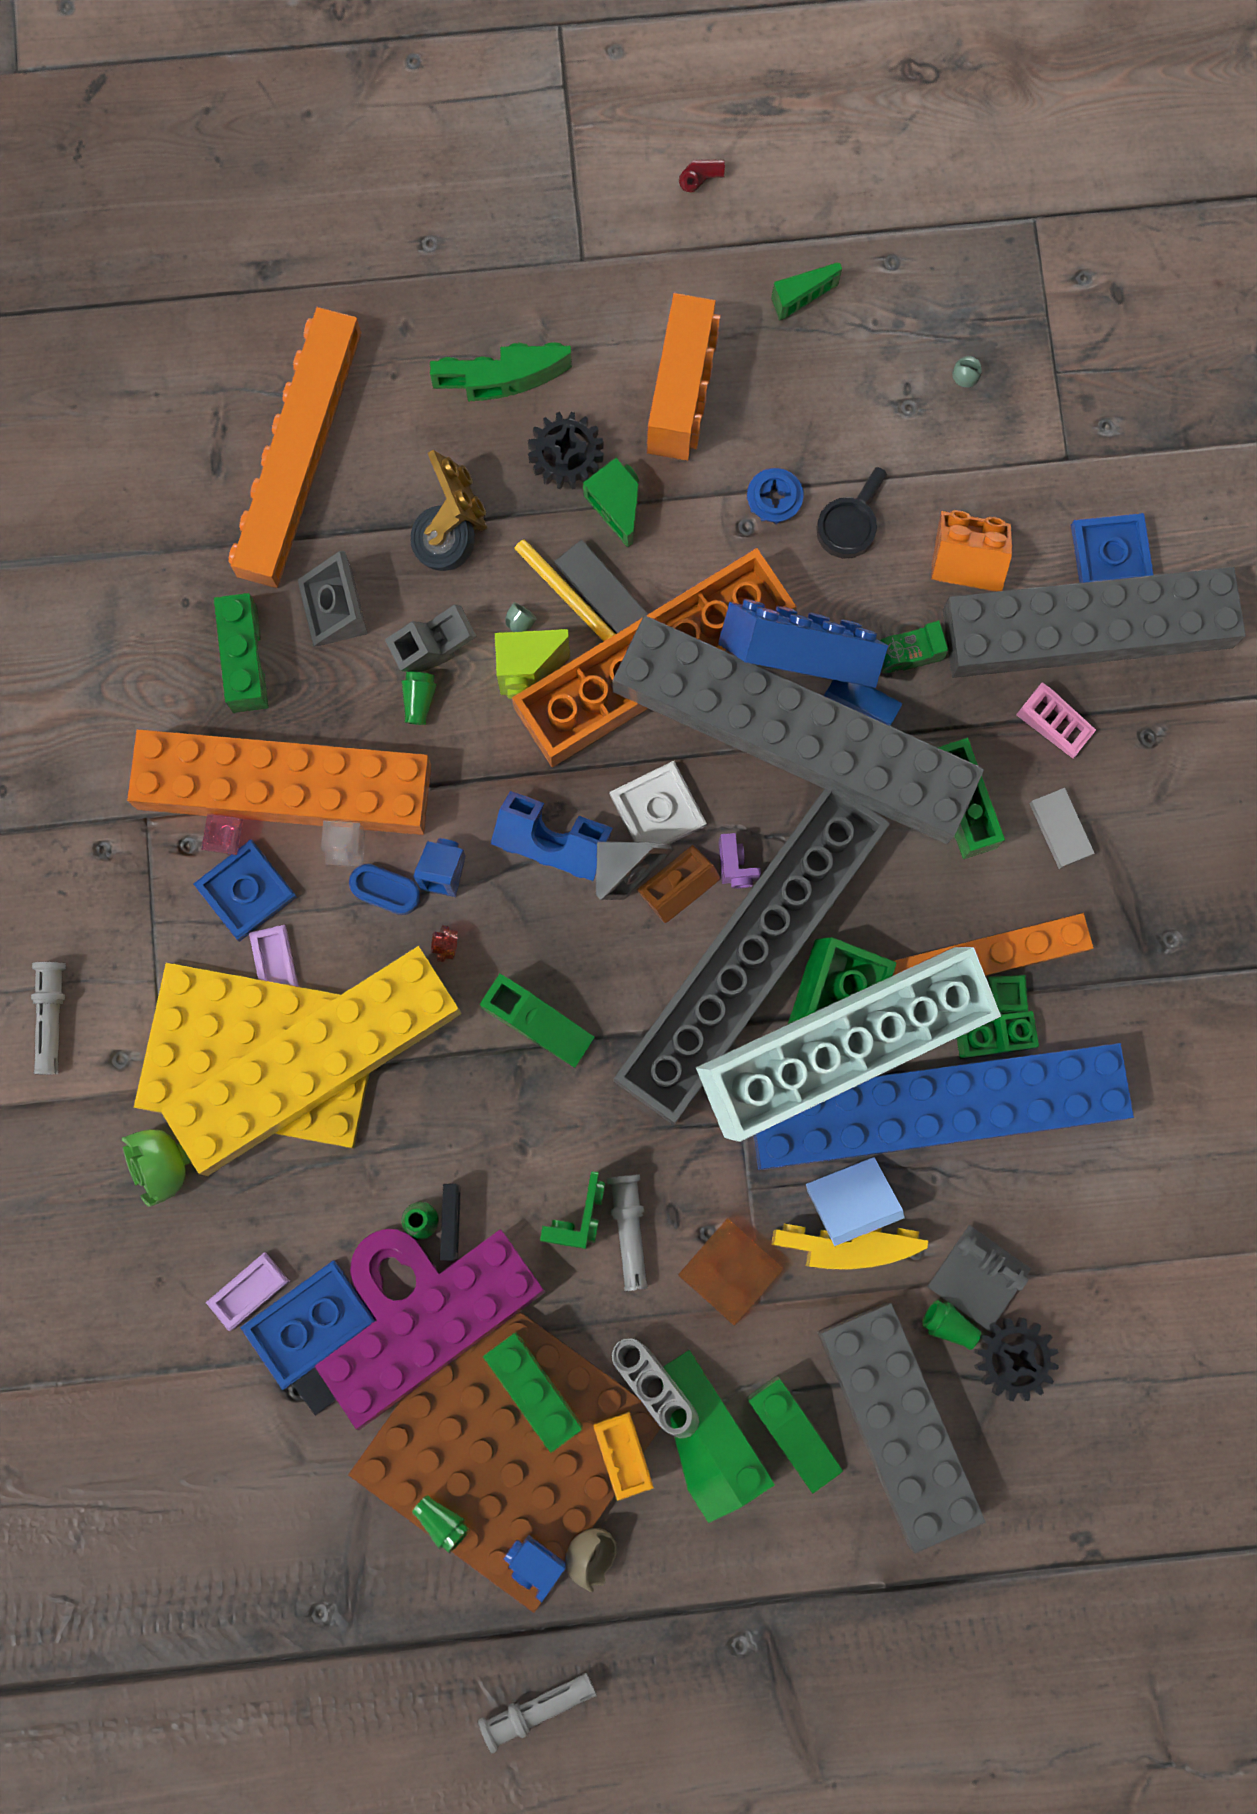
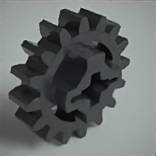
[528,412,604,490]
[974,1317,1059,1402]

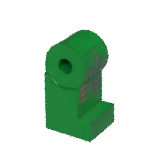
[879,620,948,673]

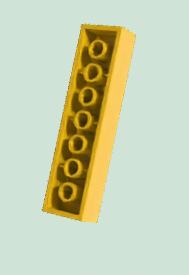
[160,946,462,1176]

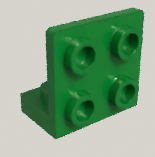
[540,1171,605,1249]

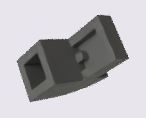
[385,605,477,672]

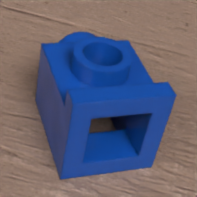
[503,1535,566,1602]

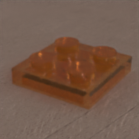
[678,1218,784,1326]

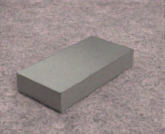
[1029,788,1094,869]

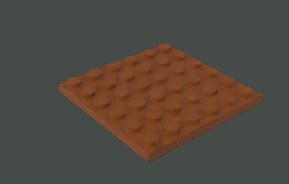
[348,1311,661,1613]

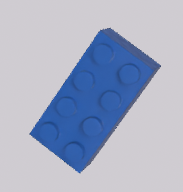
[718,599,888,688]

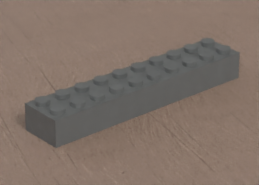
[613,615,984,844]
[614,789,891,1126]

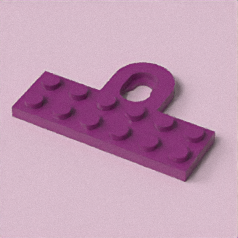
[315,1229,545,1430]

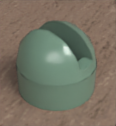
[952,356,982,387]
[505,602,537,632]

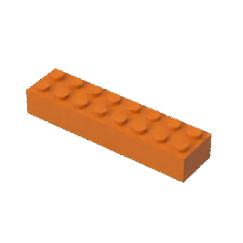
[512,548,797,768]
[127,729,432,835]

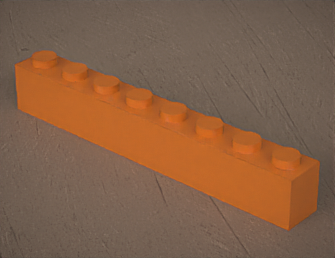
[229,307,361,588]

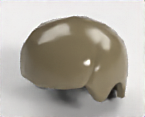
[565,1528,617,1593]

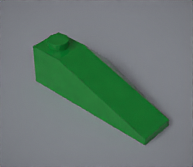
[660,1350,775,1523]

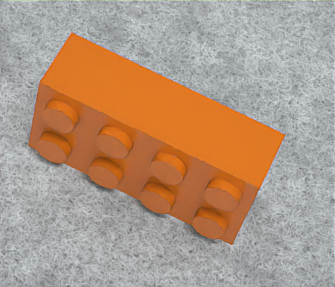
[647,293,721,461]

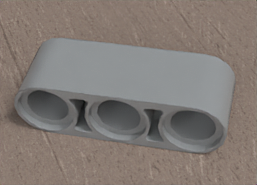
[612,1338,699,1438]

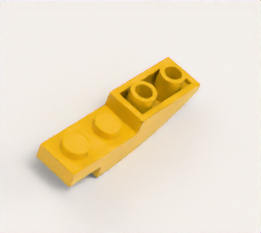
[771,1224,928,1269]

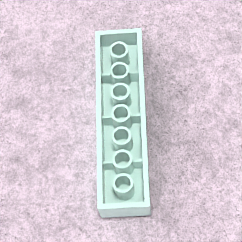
[696,947,1001,1142]

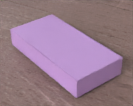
[249,925,298,987]
[206,1253,290,1332]

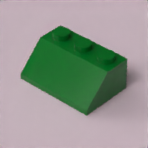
[788,937,897,1024]

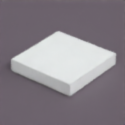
[610,761,707,844]

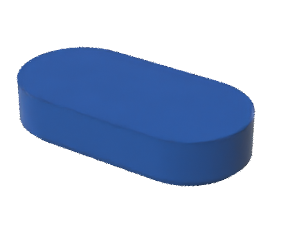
[349,864,420,915]

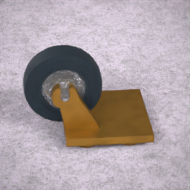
[410,450,487,571]

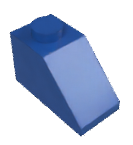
[414,838,466,897]

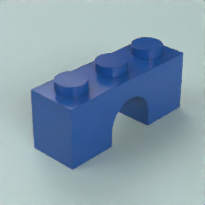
[491,791,613,881]

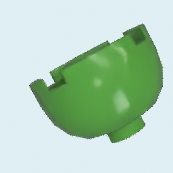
[122,1129,190,1207]

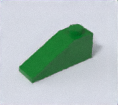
[746,1376,843,1494]

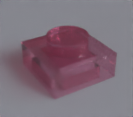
[201,814,243,855]

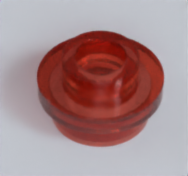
[431,925,458,962]

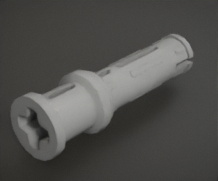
[31,962,66,1075]
[607,1174,648,1291]
[478,1672,597,1754]

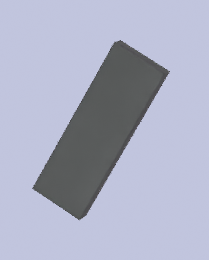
[554,539,648,634]

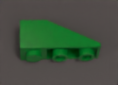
[479,973,595,1068]

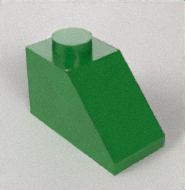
[583,458,639,548]

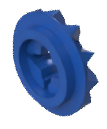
[747,468,803,525]

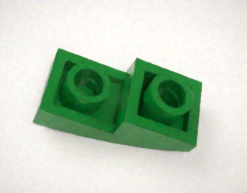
[956,1011,1039,1059]

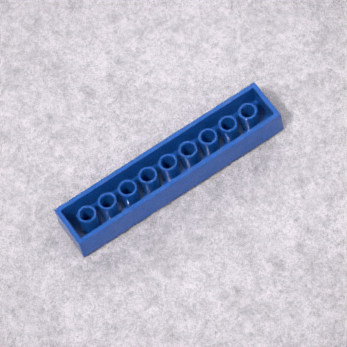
[753,1043,1134,1170]

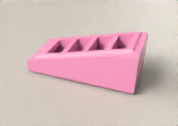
[1016,682,1096,759]

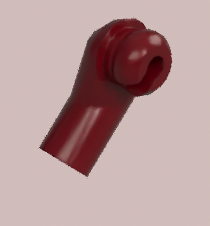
[679,160,725,192]

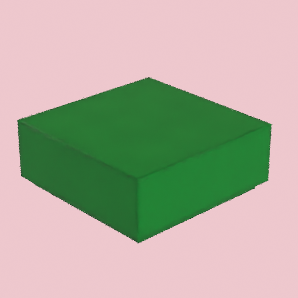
[986,975,1028,1014]

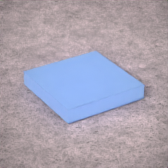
[806,1157,905,1246]

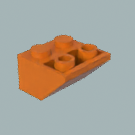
[931,510,1012,592]

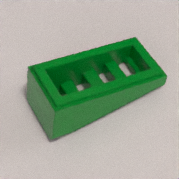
[771,262,842,320]

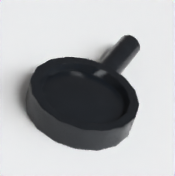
[816,467,887,559]

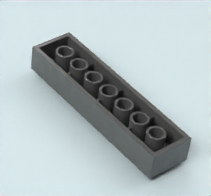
[943,567,1246,678]

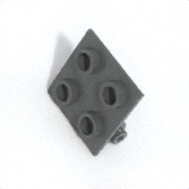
[927,1225,1031,1331]

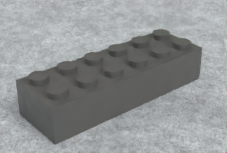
[817,1302,986,1553]

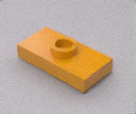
[593,1412,654,1501]

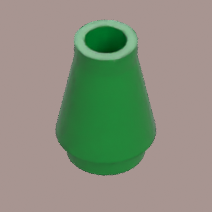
[402,672,437,725]
[401,1202,439,1240]
[922,1300,981,1350]
[412,1495,470,1553]

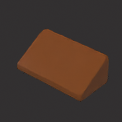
[637,845,720,923]

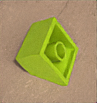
[495,629,570,699]

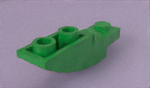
[430,342,572,401]

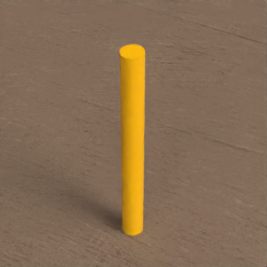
[514,539,616,642]

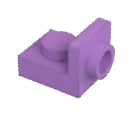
[718,833,761,889]

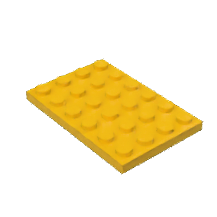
[134,963,369,1149]

